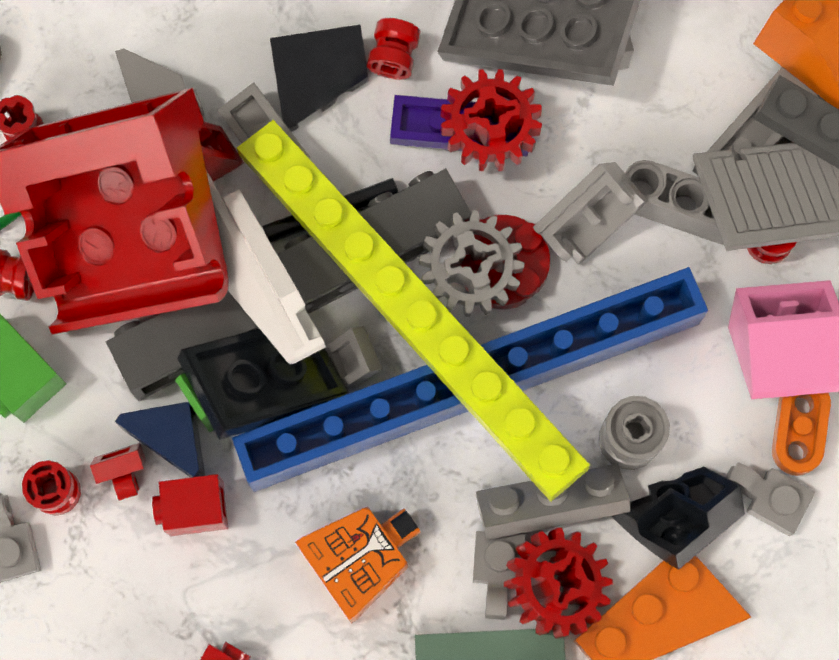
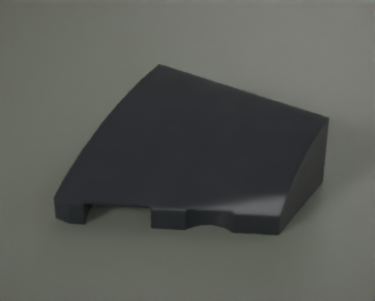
[270,24,369,132]
[612,467,745,570]

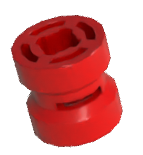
[367,18,421,80]
[22,460,81,516]

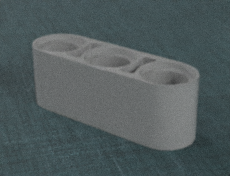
[625,160,724,245]

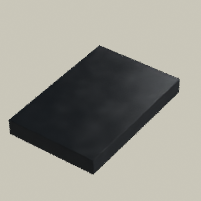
[177,329,349,440]

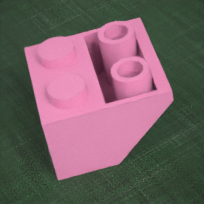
[728,280,839,399]

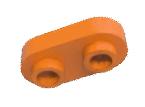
[772,393,831,476]

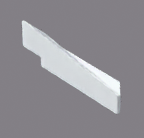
[206,170,326,364]

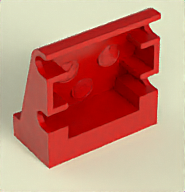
[0,87,229,335]

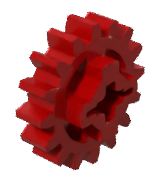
[441,69,542,172]
[504,528,613,639]

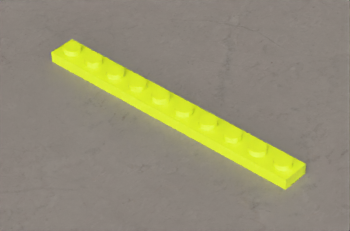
[236,120,590,502]

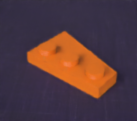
[573,556,751,660]

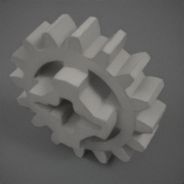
[419,210,525,317]

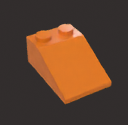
[753,0,839,109]

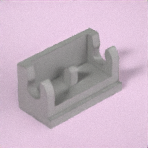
[533,162,648,264]

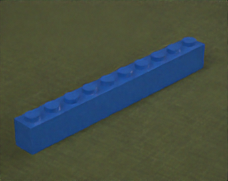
[232,267,709,492]

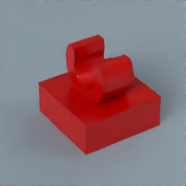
[90,443,146,501]

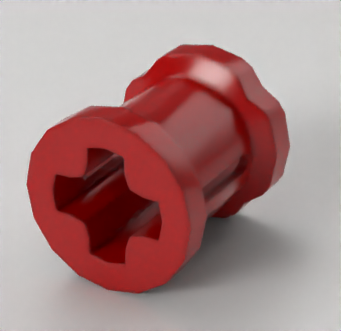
[0,95,44,140]

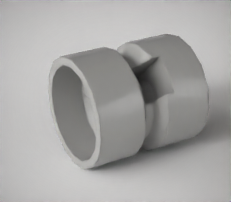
[599,396,670,470]

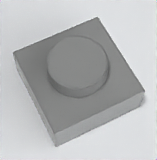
[325,326,383,390]

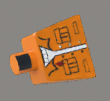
[295,507,420,624]

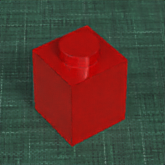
[152,474,228,537]

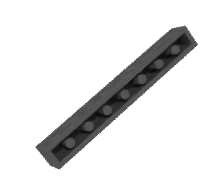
[105,168,472,401]

